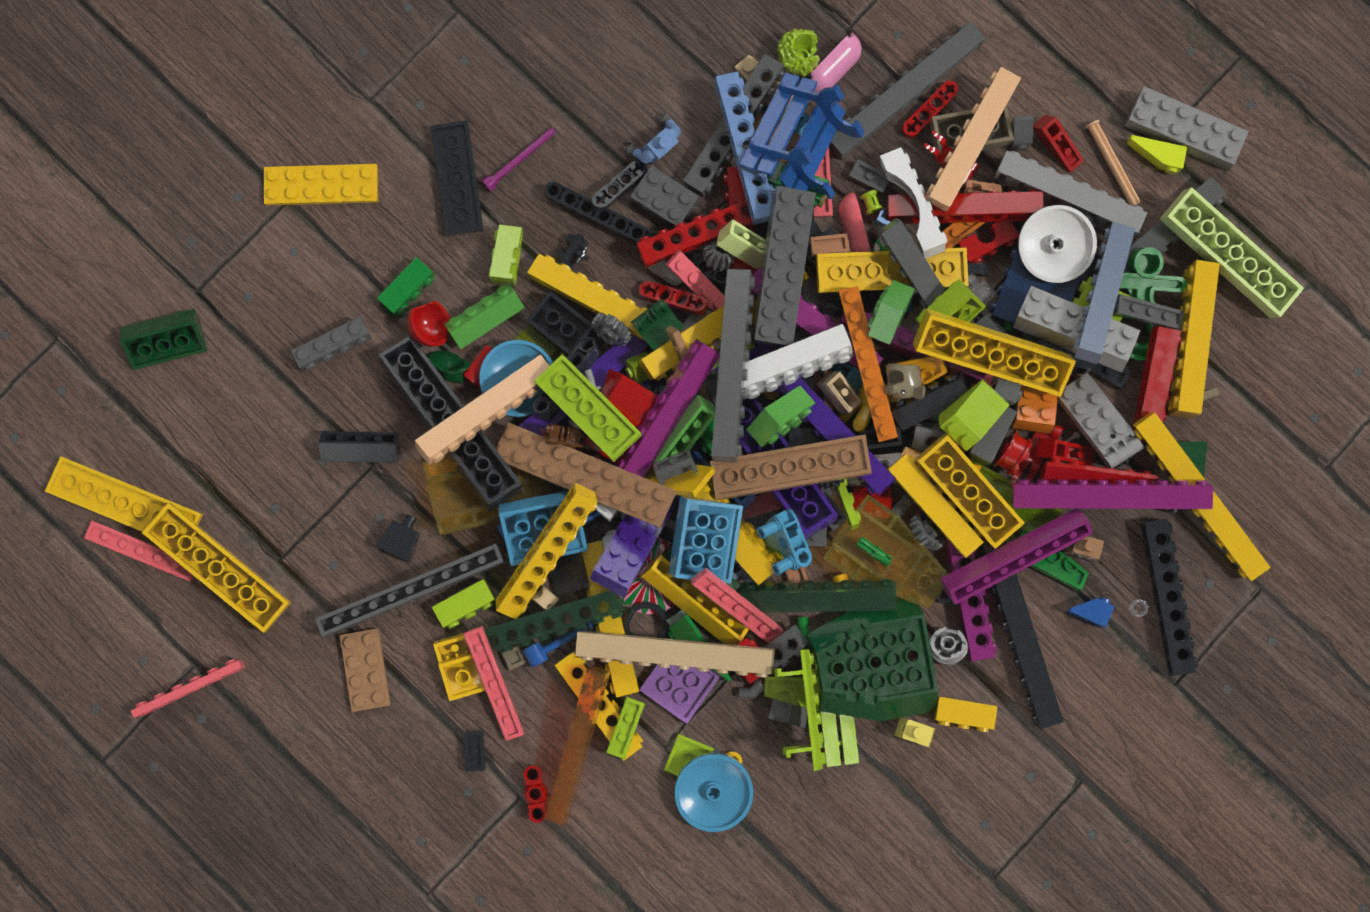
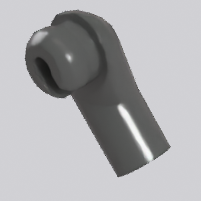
[739,678,765,698]

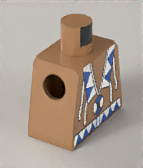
[1062,536,1104,563]

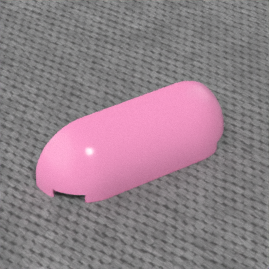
[809,33,862,93]

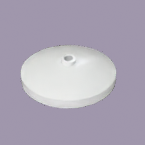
[1018,205,1097,283]

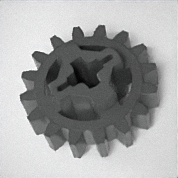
[591,312,631,347]
[909,511,946,551]

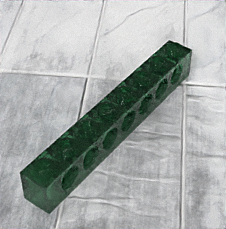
[484,590,628,655]

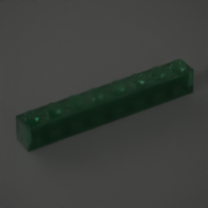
[739,579,897,613]

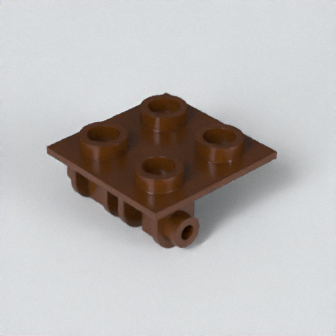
[540,424,585,448]

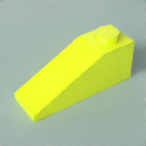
[1127,135,1187,175]

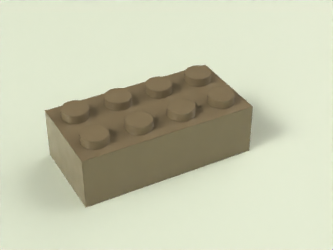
[929,105,1014,153]

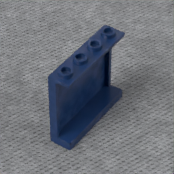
[990,248,1082,324]

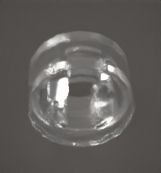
[1129,599,1148,617]

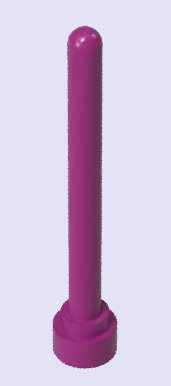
[481,128,555,192]

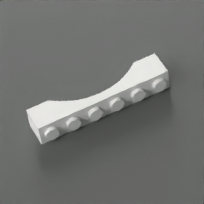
[880,148,947,259]

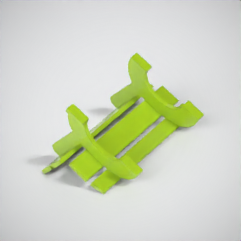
[774,649,859,771]

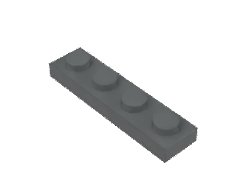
[1113,294,1184,330]

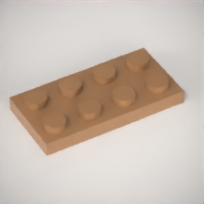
[340,628,391,712]

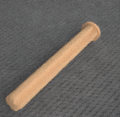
[1085,120,1140,206]

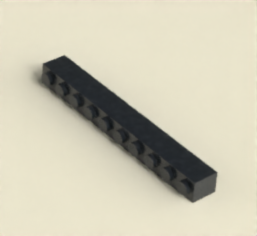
[978,540,1064,729]

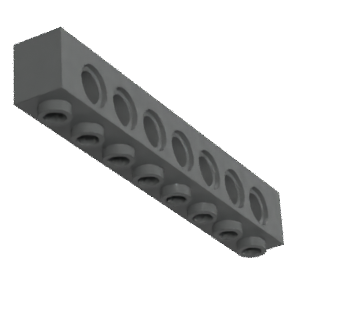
[683,54,785,197]

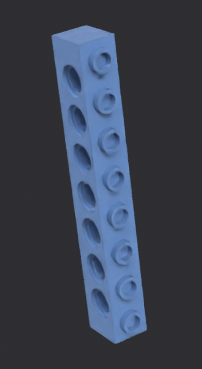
[714,71,774,225]

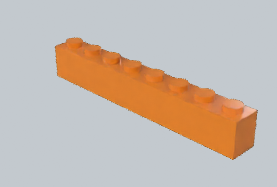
[839,286,898,442]

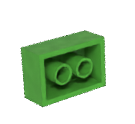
[867,280,915,345]
[746,386,815,447]

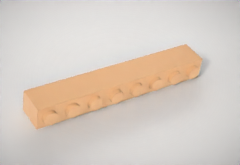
[926,67,1021,212]
[415,355,550,465]

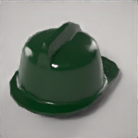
[428,350,470,384]

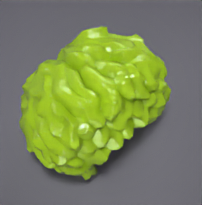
[777,29,820,77]

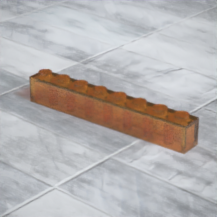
[545,666,610,825]

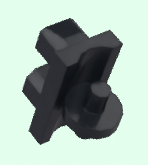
[555,233,589,270]

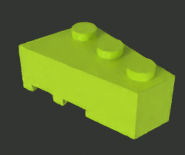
[489,225,523,287]

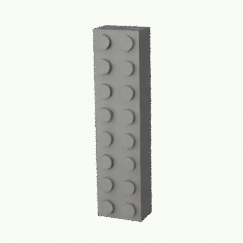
[992,151,1147,238]

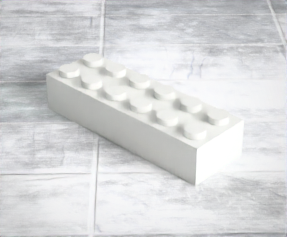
[744,324,853,399]

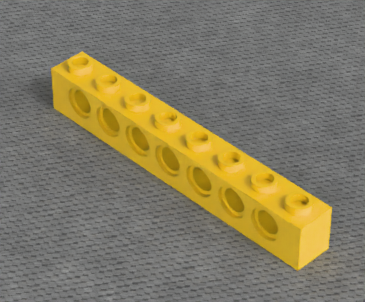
[495,483,597,620]

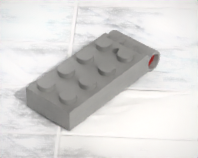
[1057,373,1143,469]

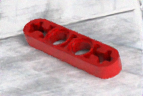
[902,81,959,139]
[639,281,709,315]

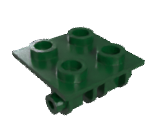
[631,299,685,351]

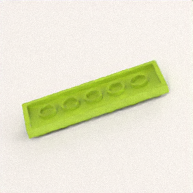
[534,354,642,462]

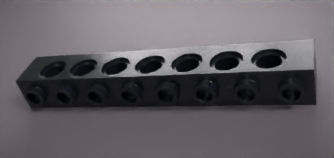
[1140,518,1198,676]

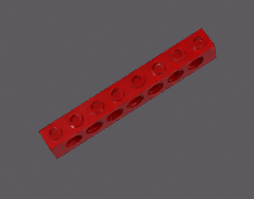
[636,198,767,268]

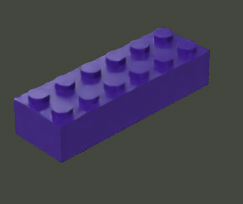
[590,495,680,598]

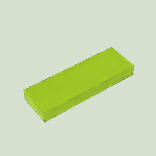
[606,697,645,760]

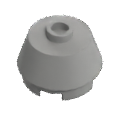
[929,627,968,666]

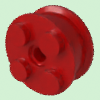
[992,429,1033,475]

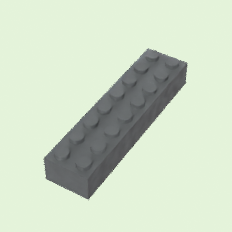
[751,186,816,347]

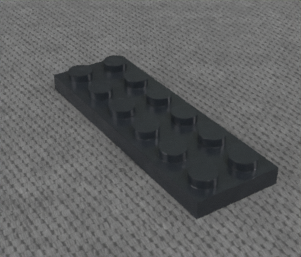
[431,120,484,236]

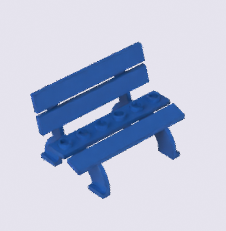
[739,73,864,199]

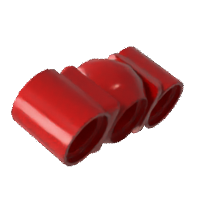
[523,765,548,823]

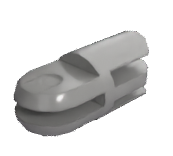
[648,260,683,286]

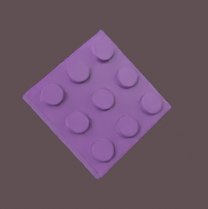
[640,664,720,724]

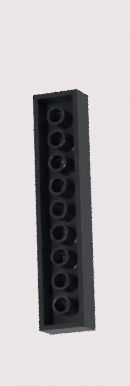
[378,335,521,512]

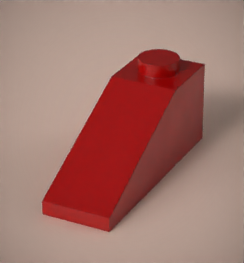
[1033,115,1084,172]
[1036,438,1095,466]

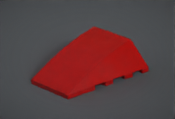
[584,368,657,463]

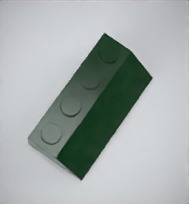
[119,308,207,370]

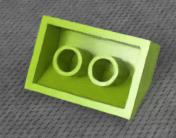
[916,279,986,323]

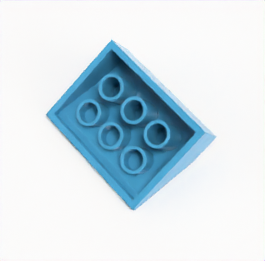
[499,490,588,566]
[668,496,743,584]

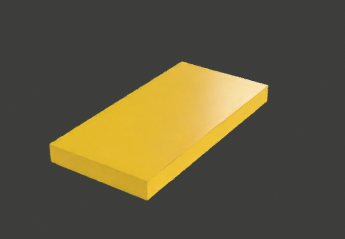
[644,463,715,498]

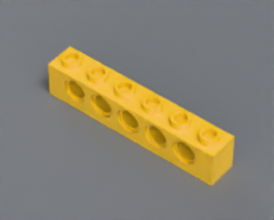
[555,652,643,761]

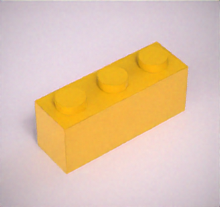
[933,697,998,733]

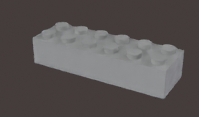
[1124,86,1249,171]
[1013,286,1140,372]

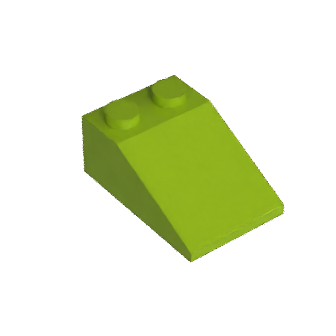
[939,379,1009,451]

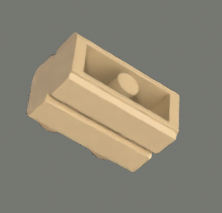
[817,371,862,413]

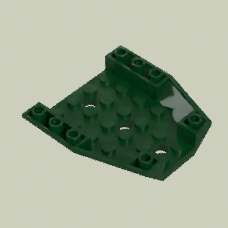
[807,596,938,721]

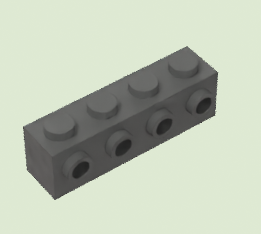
[291,317,372,371]

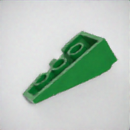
[668,615,732,681]

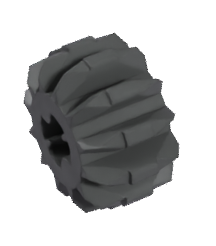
[702,239,735,272]

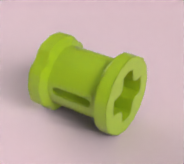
[860,190,883,214]

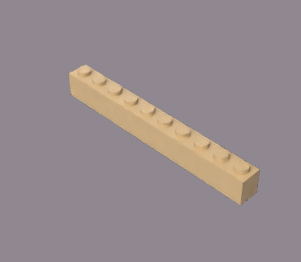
[575,631,775,677]

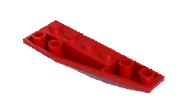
[1039,459,1159,483]

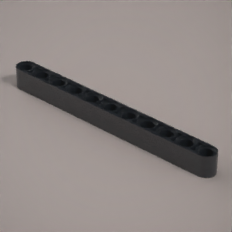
[545,181,727,287]

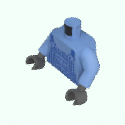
[623,110,681,164]

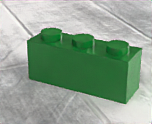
[377,257,435,317]

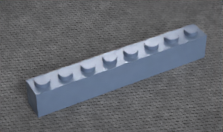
[1073,222,1135,364]

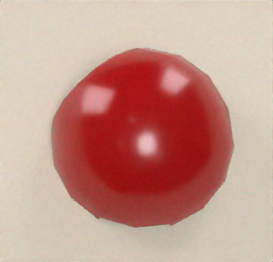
[406,301,450,347]

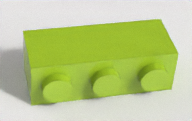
[432,579,496,629]

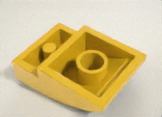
[433,633,486,701]

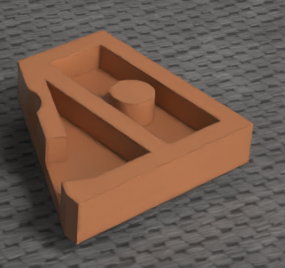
[961,180,1002,194]

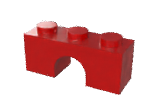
[956,222,1019,264]

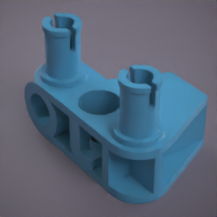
[757,509,812,575]

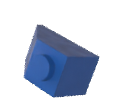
[1066,597,1115,628]

